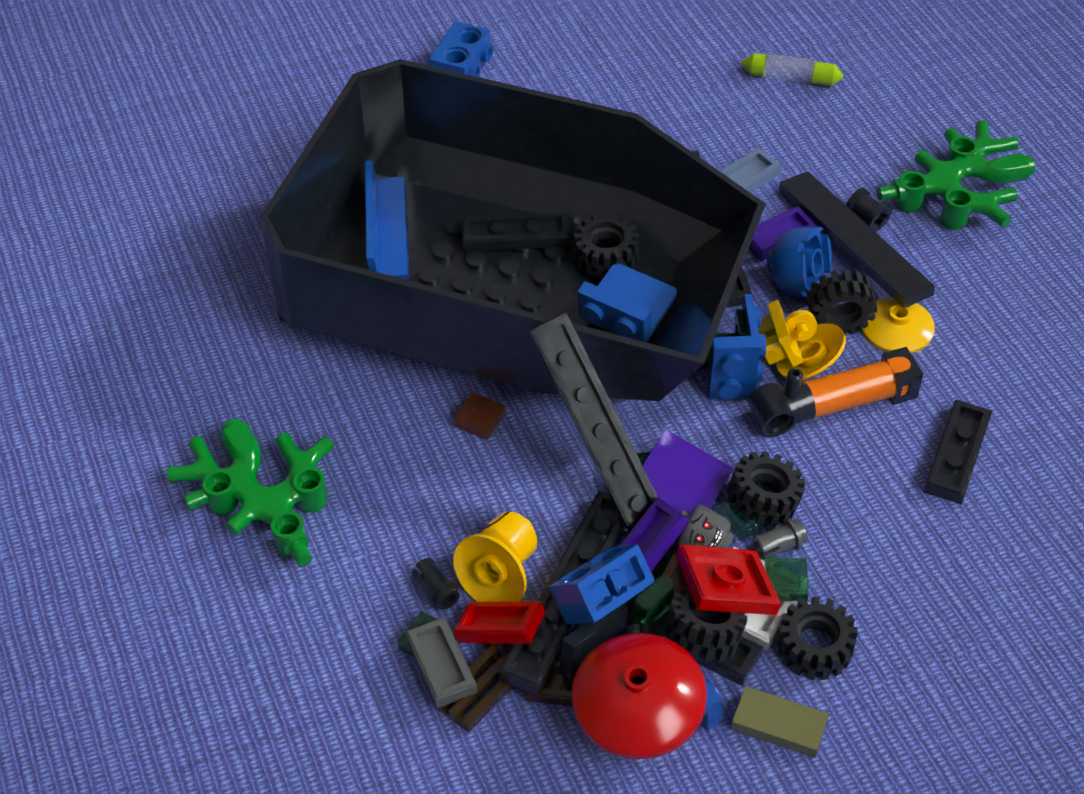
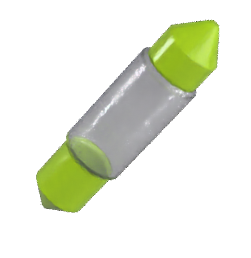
[741,53,843,87]

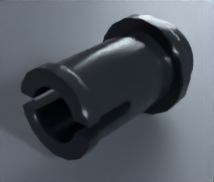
[411,558,460,610]

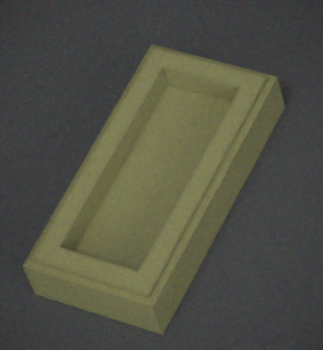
[731,686,829,758]

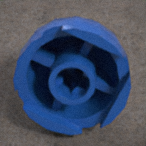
[767,226,832,298]

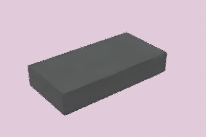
[405,617,477,708]

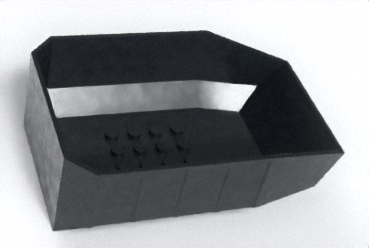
[260,59,766,401]

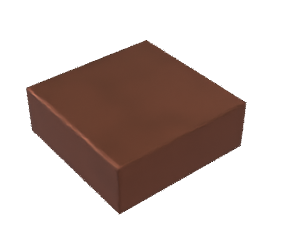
[454,392,506,440]

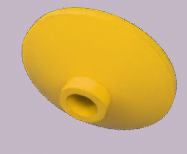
[861,297,935,353]
[776,323,846,380]
[453,534,527,602]

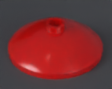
[572,633,707,759]

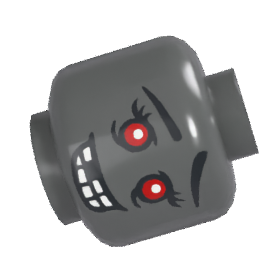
[675,504,735,551]

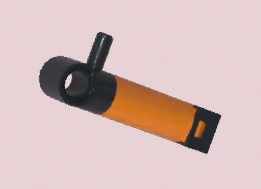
[747,347,924,437]

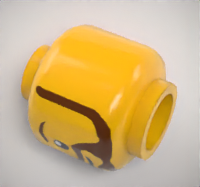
[478,511,537,564]

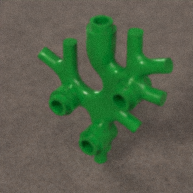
[876,120,1035,230]
[167,419,335,567]

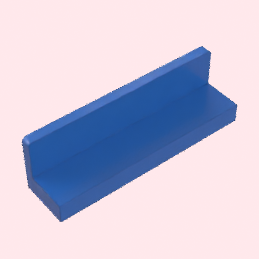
[365,160,409,280]

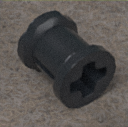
[846,188,892,232]

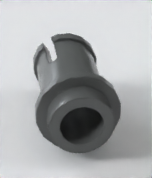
[752,519,808,560]

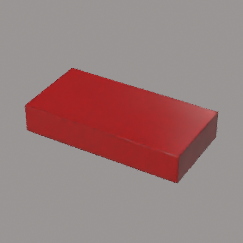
[453,601,546,644]

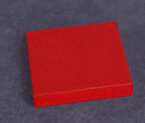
[676,544,781,615]

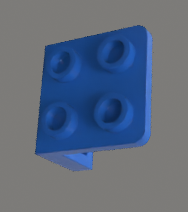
[577,263,677,343]
[708,294,766,399]

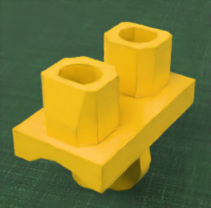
[758,299,818,367]

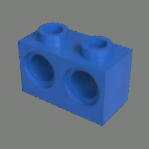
[429,21,494,77]
[549,544,655,625]

